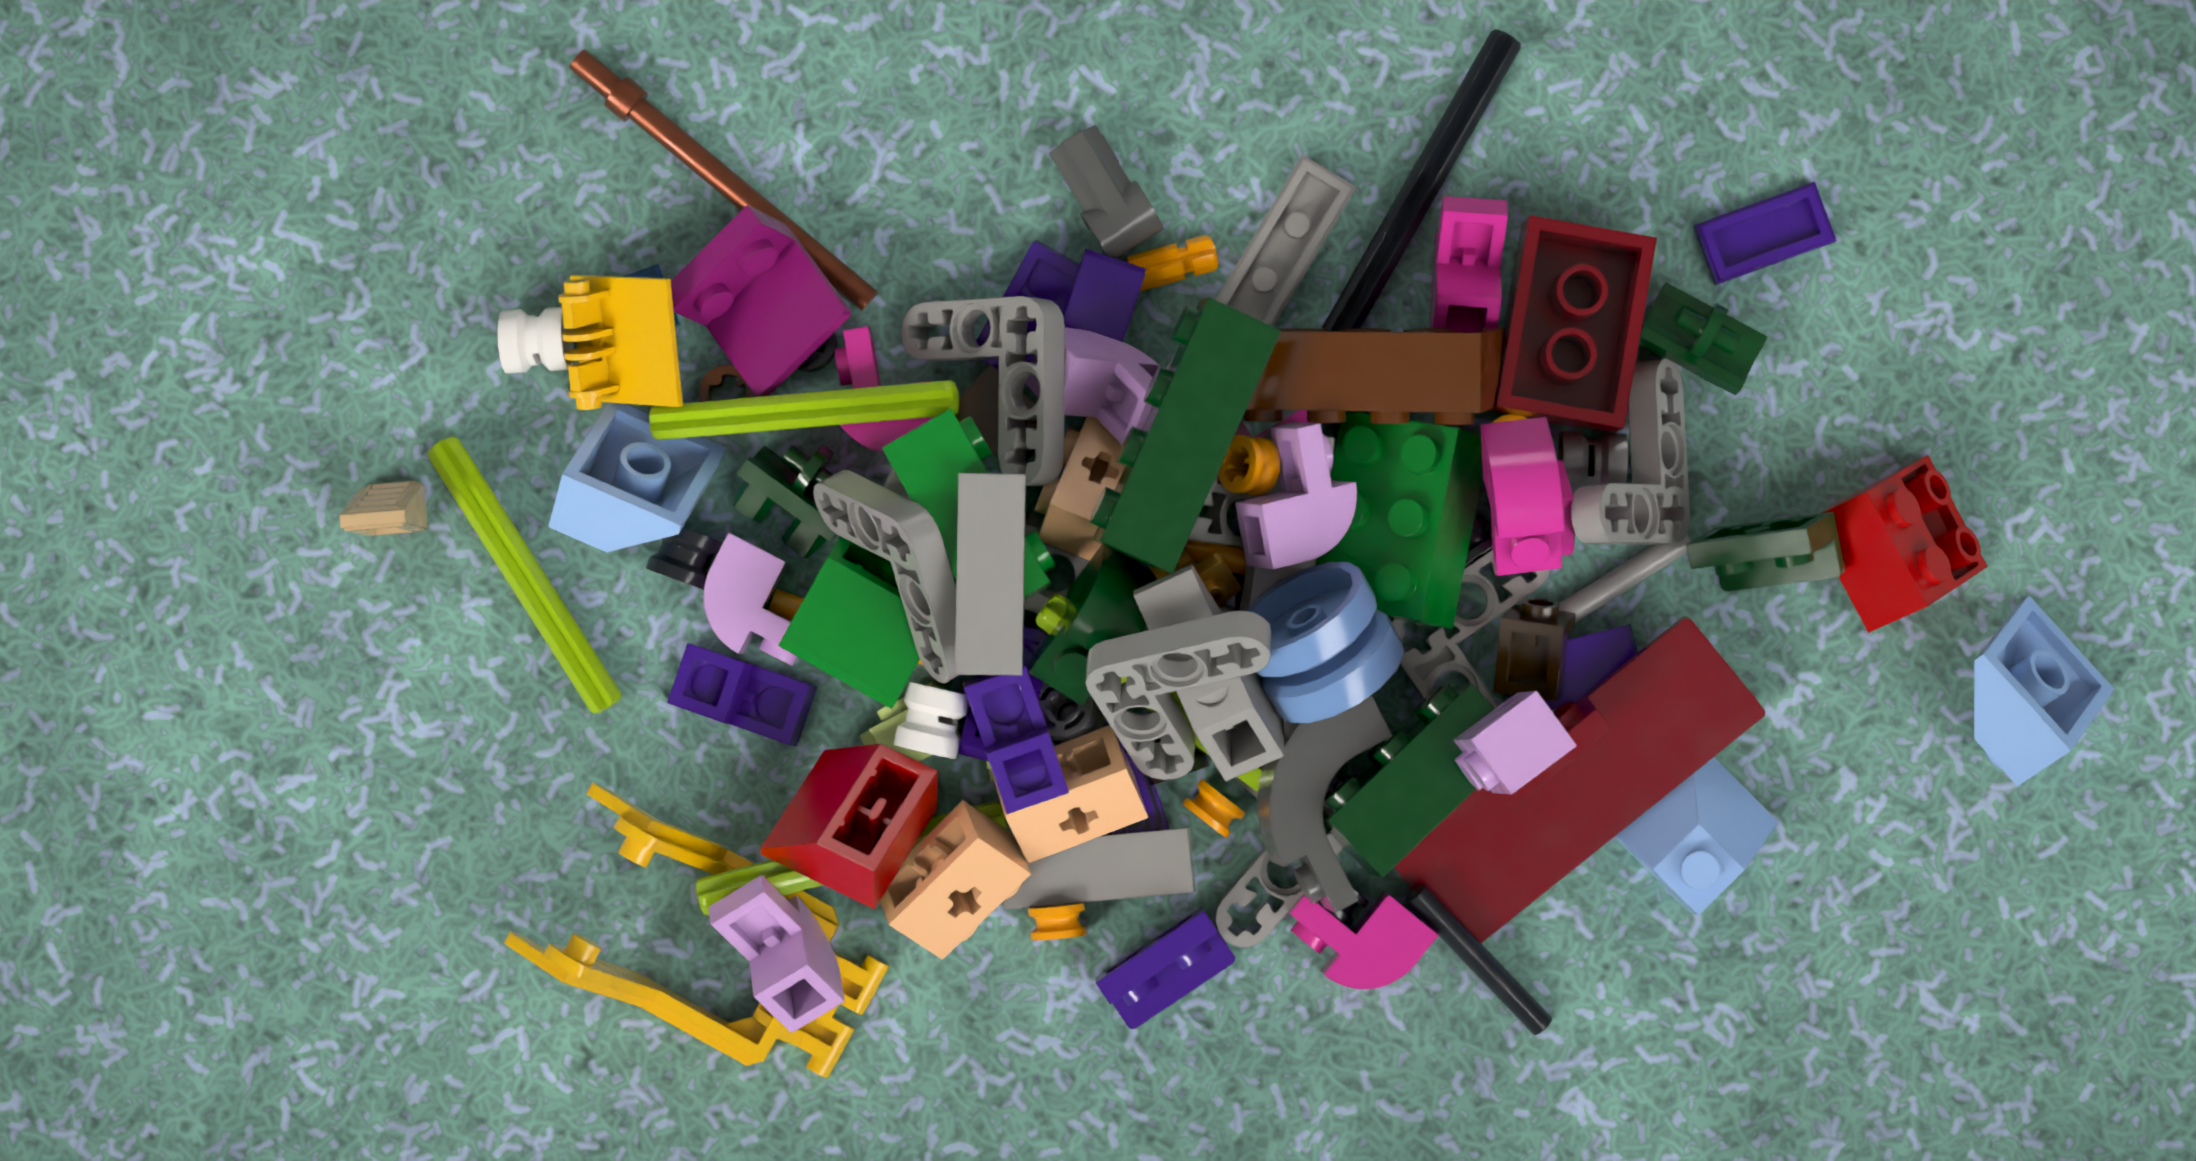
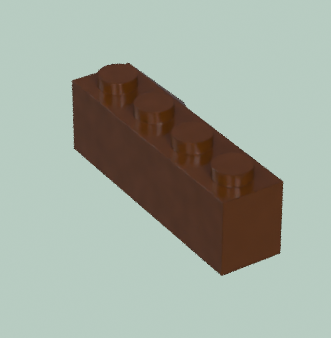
[1244,328,1505,425]

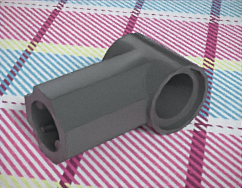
[1049,125,1164,258]

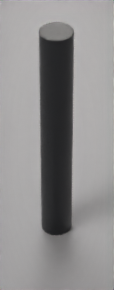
[1406,883,1552,1035]

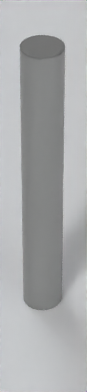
[1559,535,1690,623]

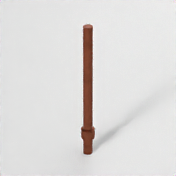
[569,49,878,311]

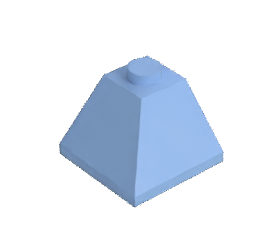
[548,403,727,552]
[1974,595,2115,787]
[1615,757,1779,916]

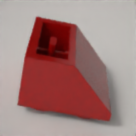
[1818,455,1988,633]
[760,744,938,909]

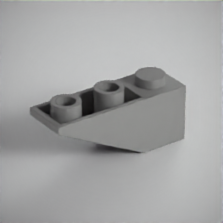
[1133,564,1284,781]

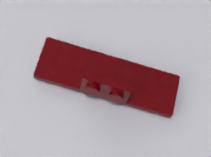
[1394,616,1765,943]

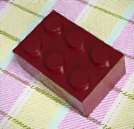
[1489,215,1657,433]

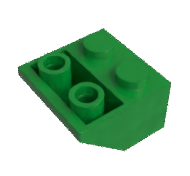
[778,536,957,709]

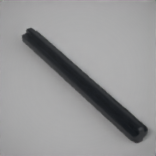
[1322,29,1521,331]

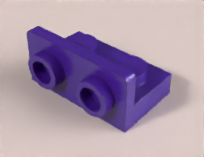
[1096,907,1235,1029]

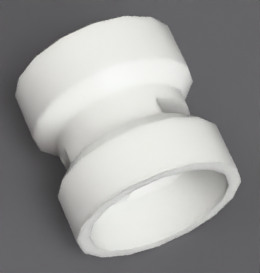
[497,307,574,374]
[893,681,969,759]

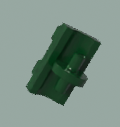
[1639,282,1768,396]
[733,445,838,559]

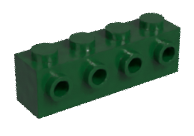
[1089,297,1281,573]

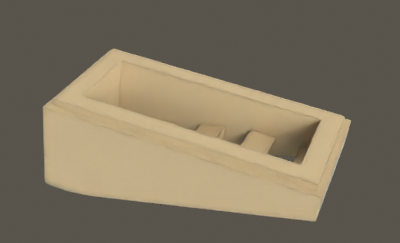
[339,481,428,536]

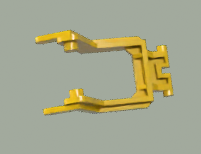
[504,782,890,1078]

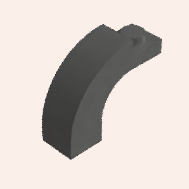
[1257,695,1392,913]

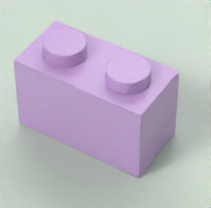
[1454,691,1577,794]

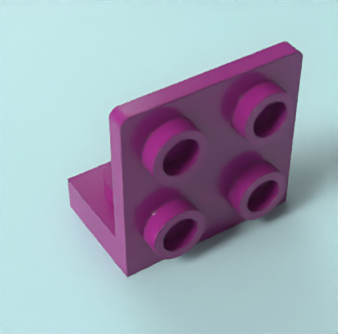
[671,205,851,397]

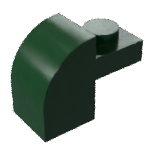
[1028,544,1157,706]

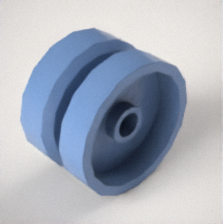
[1246,562,1404,723]

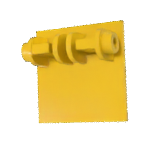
[558,275,683,410]

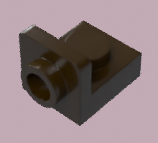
[1493,598,1576,702]

